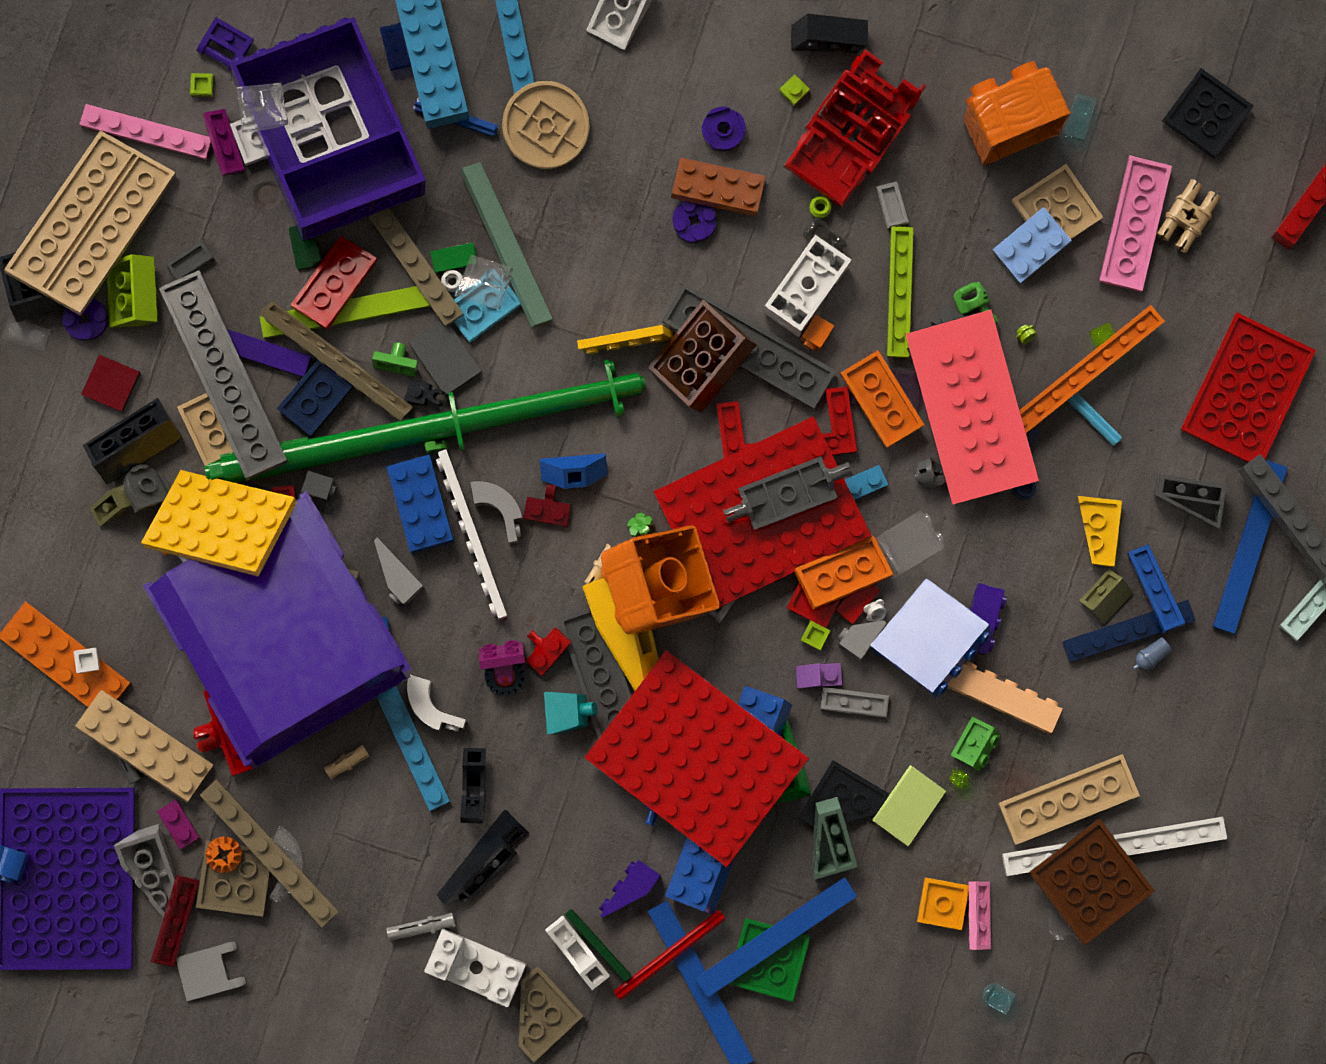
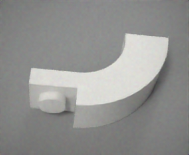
[407,675,467,732]
[545,916,610,990]

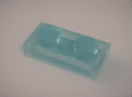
[1063,93,1096,142]

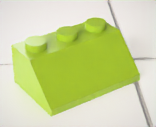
[107,254,158,328]

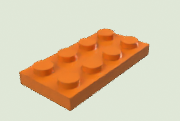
[840,350,924,449]
[794,536,893,610]

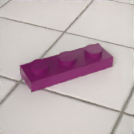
[202,109,245,176]

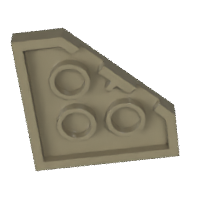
[518,966,584,1062]

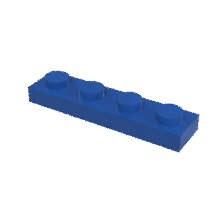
[1127,544,1185,633]

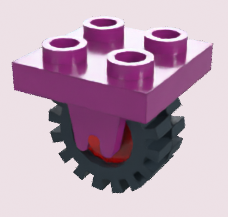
[479,640,525,697]

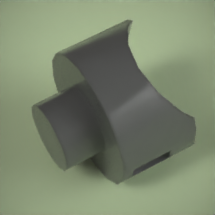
[915,458,946,489]

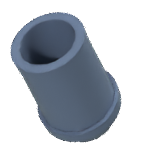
[1133,638,1172,671]

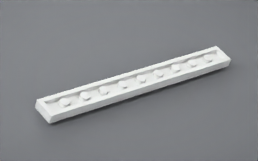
[1002,817,1227,876]

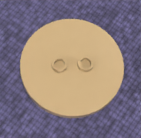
[502,81,589,169]

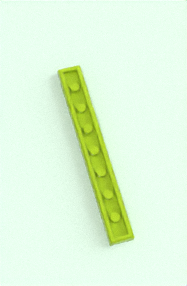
[259,286,431,339]

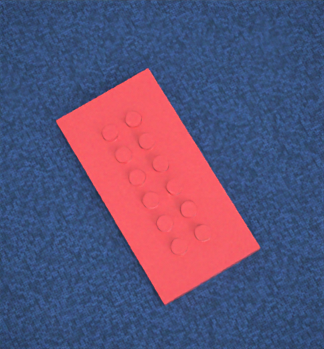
[906,310,1039,505]

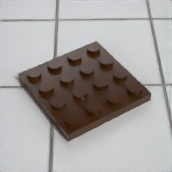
[1028,818,1155,946]

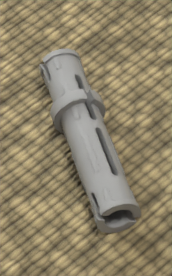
[387,912,456,942]

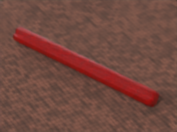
[614,910,726,1000]

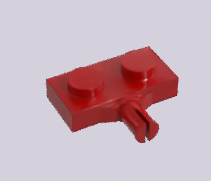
[526,628,572,676]

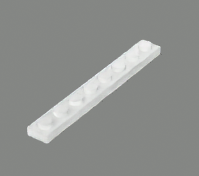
[436,450,507,620]

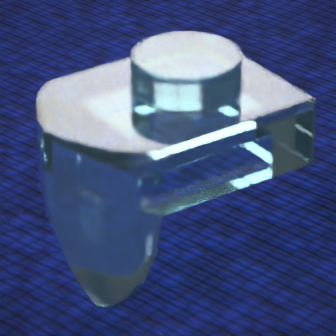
[982,983,1018,1015]

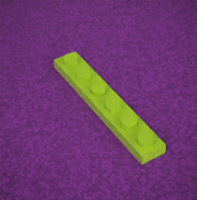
[887,226,913,358]

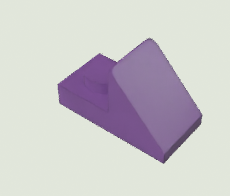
[796,663,842,689]

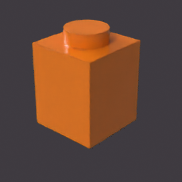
[801,315,834,351]

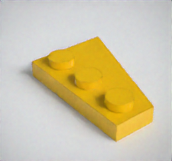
[1078,496,1122,567]

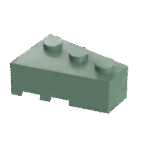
[811,797,858,880]

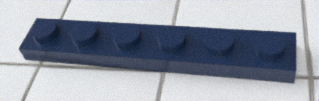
[1062,600,1196,663]

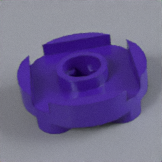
[702,106,746,151]
[672,201,716,243]
[62,298,108,341]

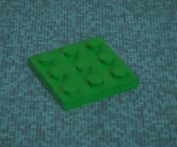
[729,918,810,1002]

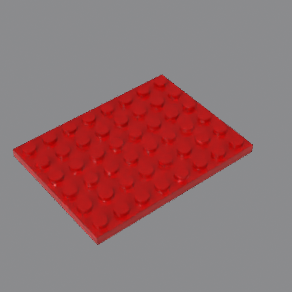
[653,416,871,612]
[585,651,810,868]

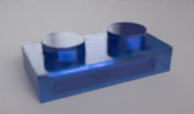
[380,22,411,71]

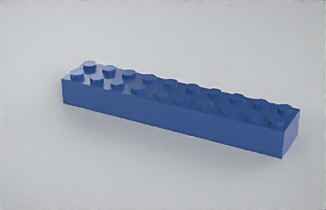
[665,686,792,915]

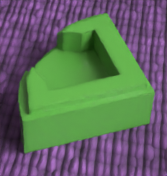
[425,440,449,454]

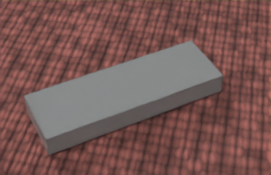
[820,687,889,718]

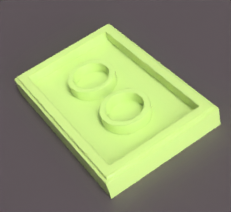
[872,765,946,846]

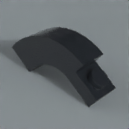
[460,748,486,824]

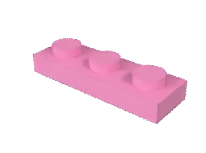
[968,881,991,950]

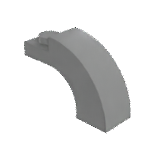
[471,481,523,545]

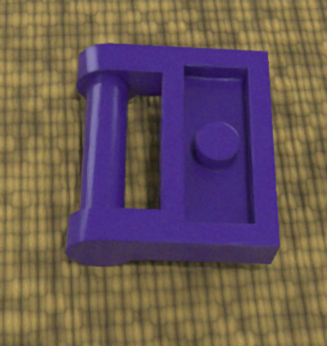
[196,17,254,72]

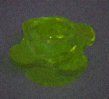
[949,768,970,789]

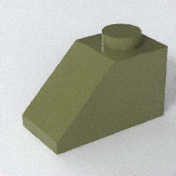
[89,485,133,527]

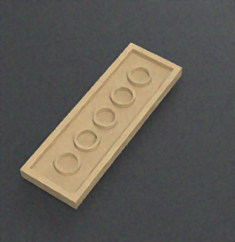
[75,690,213,802]
[998,754,1140,845]

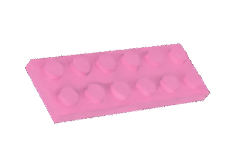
[1099,155,1172,292]

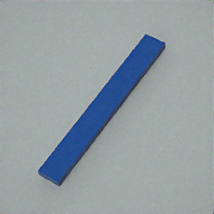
[1212,460,1288,634]
[695,877,857,998]
[648,901,754,1064]

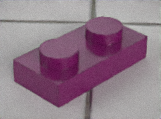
[157,799,200,850]

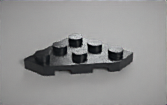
[798,760,890,827]

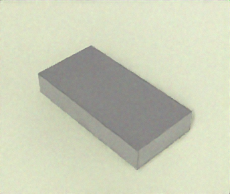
[876,181,909,230]

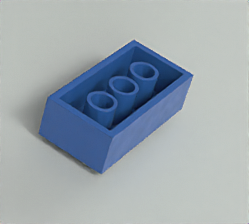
[386,455,455,554]

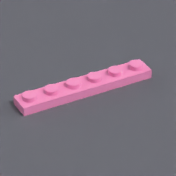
[80,104,212,160]

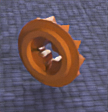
[205,837,242,873]

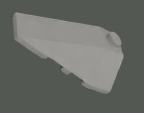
[114,824,176,918]

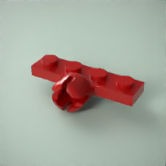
[193,690,253,776]

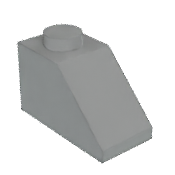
[838,620,886,661]

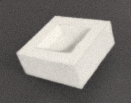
[74,648,100,674]

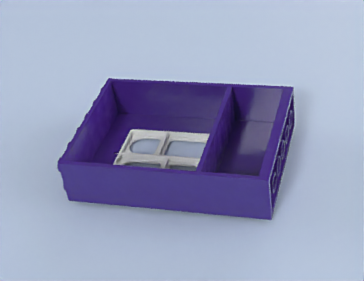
[230,17,426,241]

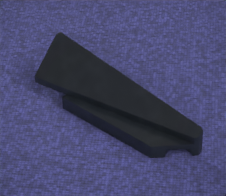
[437,810,529,906]

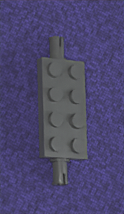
[723,457,853,531]

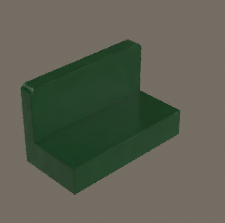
[289,226,322,270]

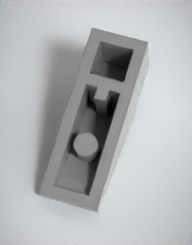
[374,538,424,605]

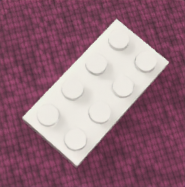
[230,94,325,166]

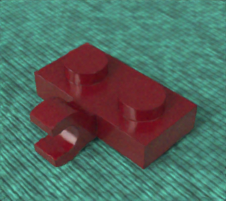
[523,484,571,527]

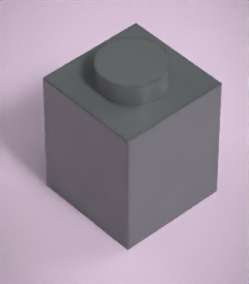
[301,471,337,502]

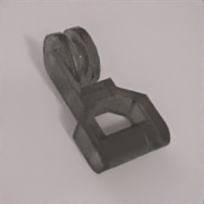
[803,217,847,253]

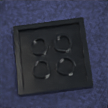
[1162,68,1254,159]

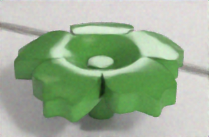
[627,512,654,537]

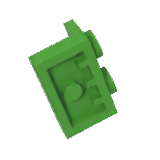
[951,717,1000,772]

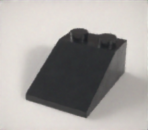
[0,252,59,323]

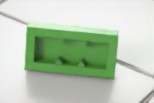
[372,343,418,377]

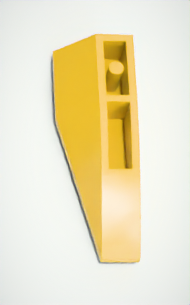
[582,578,658,691]

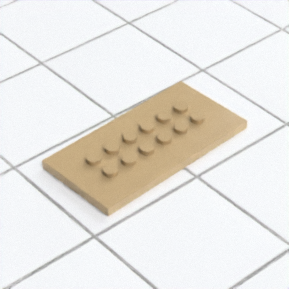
[4,130,176,316]

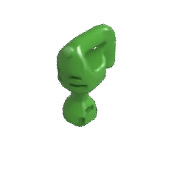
[954,282,999,328]

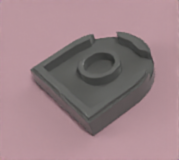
[124,464,171,513]

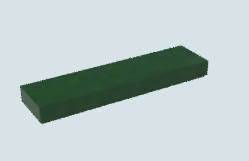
[564,909,631,982]

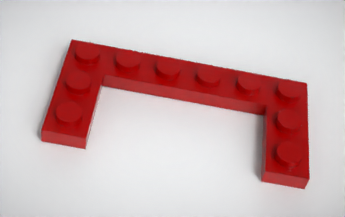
[716,386,857,458]

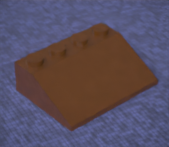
[648,299,757,413]

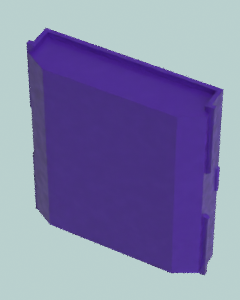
[143,491,412,769]

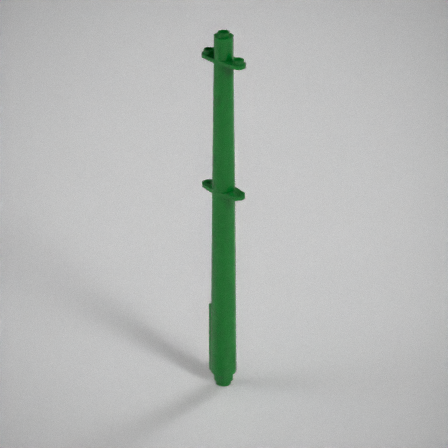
[204,360,646,484]

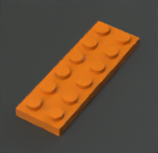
[0,601,131,707]

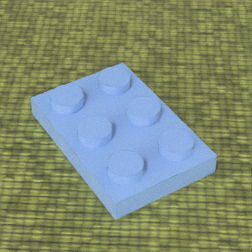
[993,207,1072,283]

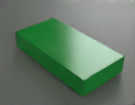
[430,242,478,274]

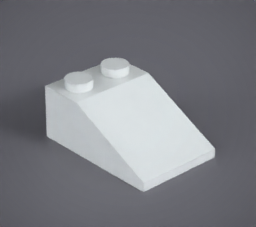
[586,0,652,50]

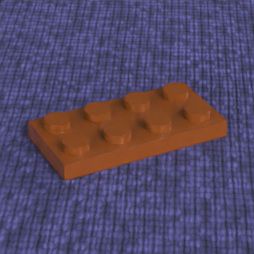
[671,157,765,217]

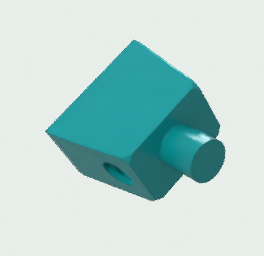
[544,692,598,735]

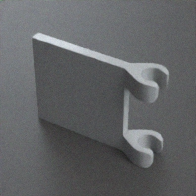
[176,941,246,1001]

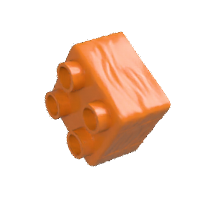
[963,61,1071,166]
[601,525,719,634]

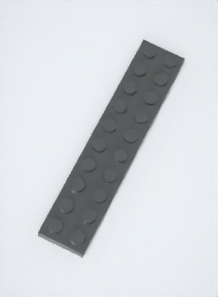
[159,270,288,481]

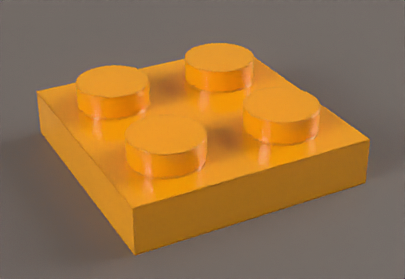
[917,877,969,930]

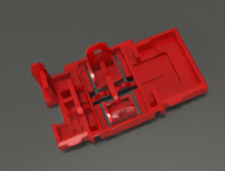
[783,49,927,207]

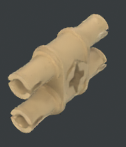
[1156,179,1221,253]

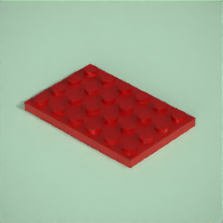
[1180,312,1316,463]

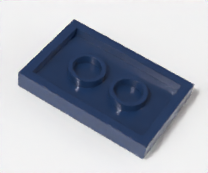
[277,360,354,437]

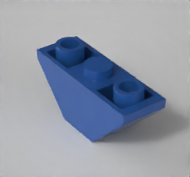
[540,453,607,489]

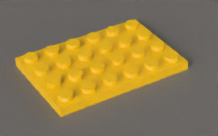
[141,470,297,576]

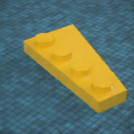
[577,325,673,355]

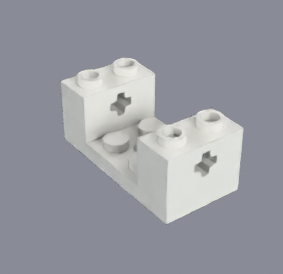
[763,235,851,337]
[424,929,527,1007]

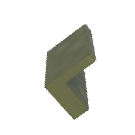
[1079,569,1133,624]

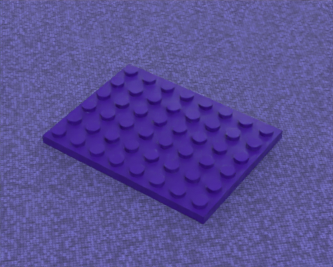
[0,788,135,970]

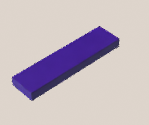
[227,329,312,377]

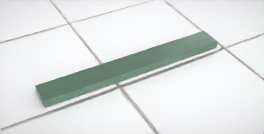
[460,162,553,328]

